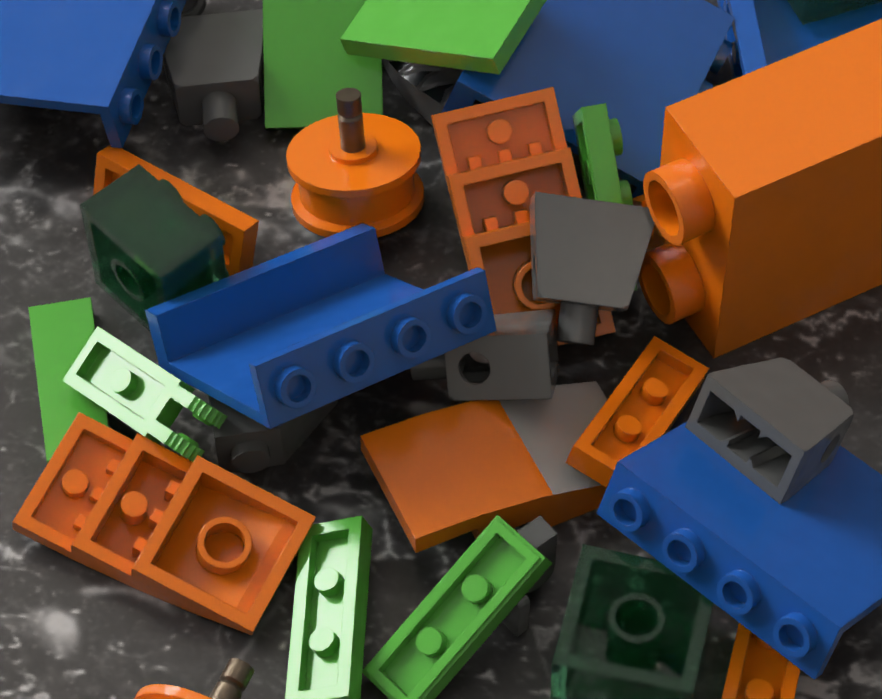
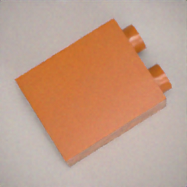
[638,18,882,358]

